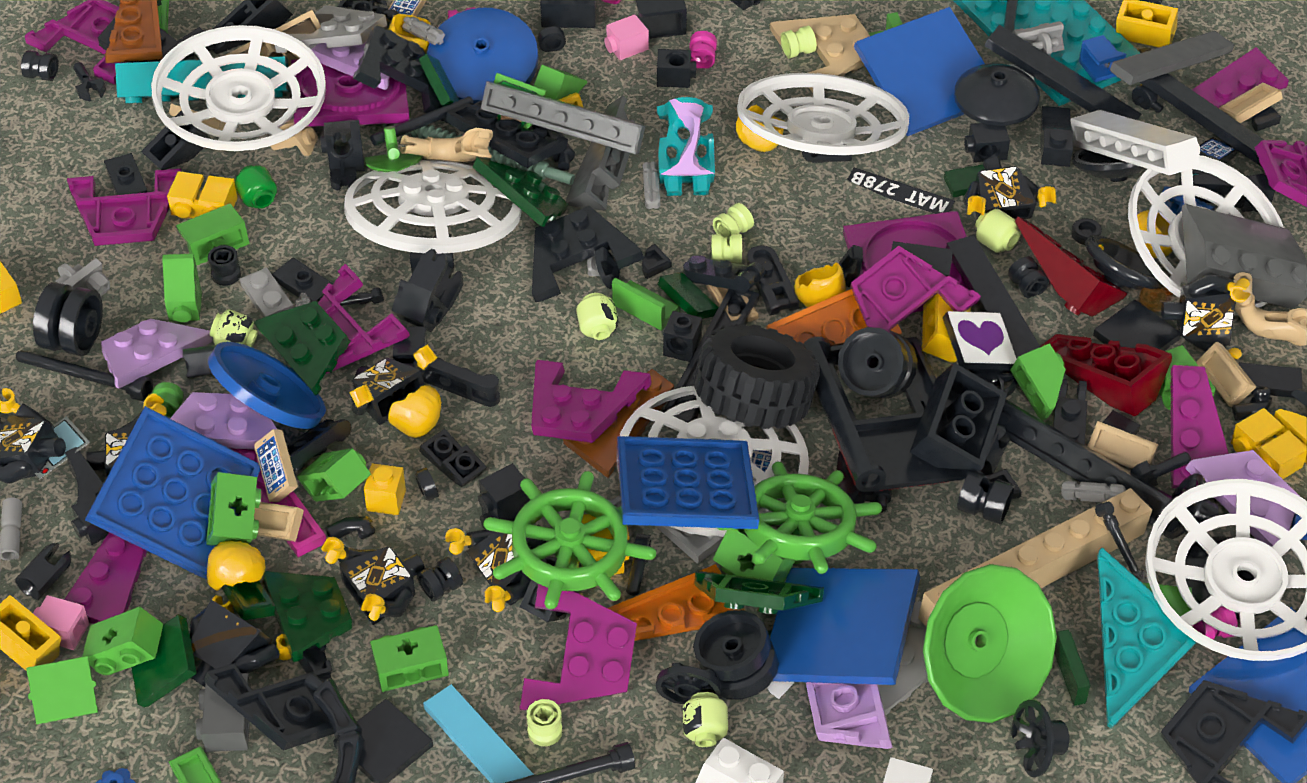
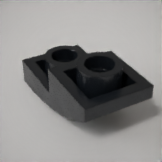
[419,429,487,487]

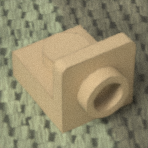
[270,119,318,156]

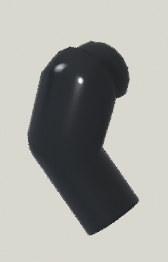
[1232,386,1272,420]
[325,516,375,539]

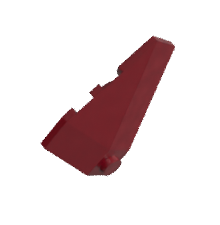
[1015,217,1127,317]
[1040,334,1172,417]

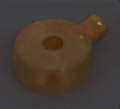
[1138,288,1173,312]

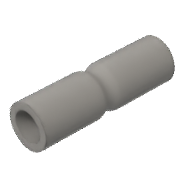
[0,497,22,560]

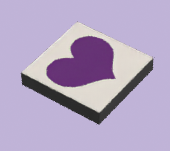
[942,311,1017,370]

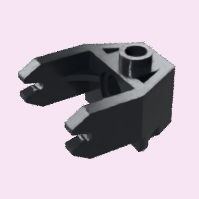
[320,120,365,191]
[392,249,464,332]

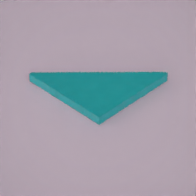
[1097,548,1197,729]

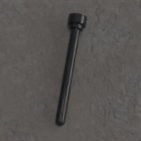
[16,350,153,402]
[505,742,635,783]

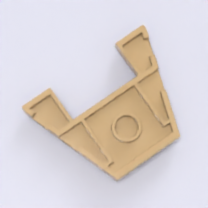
[770,14,870,93]

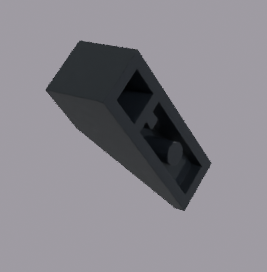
[213,0,293,55]

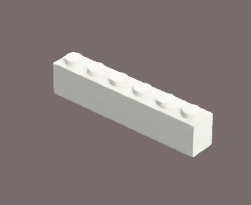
[1071,110,1200,175]

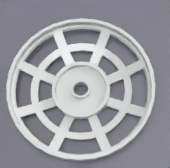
[151,25,326,151]
[737,73,909,155]
[1128,155,1284,316]
[344,160,522,254]
[617,386,809,537]
[1145,479,1307,661]

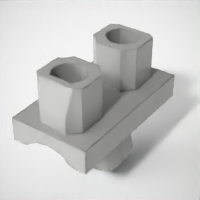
[1013,21,1064,56]
[55,258,110,296]

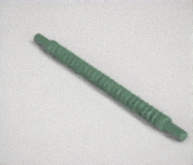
[377,118,575,185]

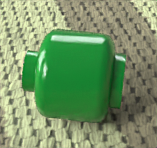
[235,165,277,209]

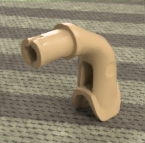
[400,128,493,162]
[1234,272,1307,346]

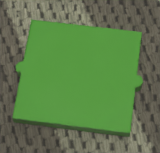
[26,656,98,725]

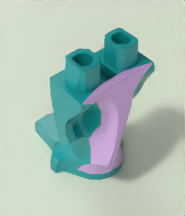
[657,97,715,196]

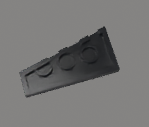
[446,103,568,168]

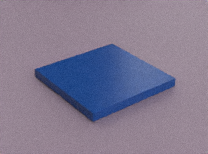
[854,7,985,136]
[85,406,261,579]
[617,436,759,529]
[770,568,920,685]
[1189,607,1307,783]

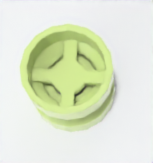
[780,25,817,59]
[713,203,754,237]
[711,234,742,264]
[526,699,562,746]

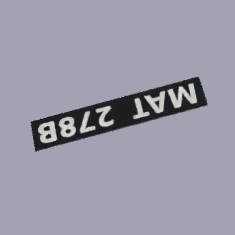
[847,167,955,214]

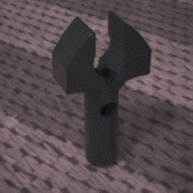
[73,62,106,101]
[1130,452,1191,486]
[626,533,651,596]

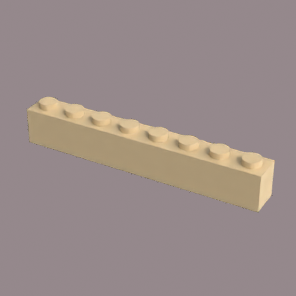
[918,488,1152,628]

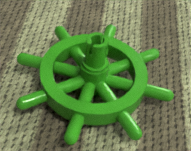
[717,461,882,574]
[484,471,656,609]

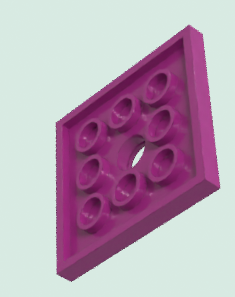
[291,59,409,127]
[843,211,977,313]

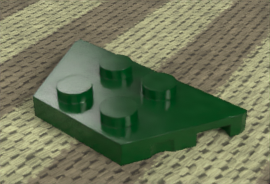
[472,157,569,227]
[254,301,351,396]
[262,571,352,662]
[694,571,824,614]

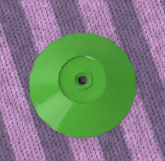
[923,564,1057,723]

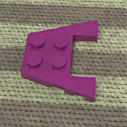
[25,0,120,85]
[1255,140,1307,207]
[67,168,182,246]
[851,246,981,331]
[318,264,410,375]
[531,360,652,443]
[519,584,637,711]

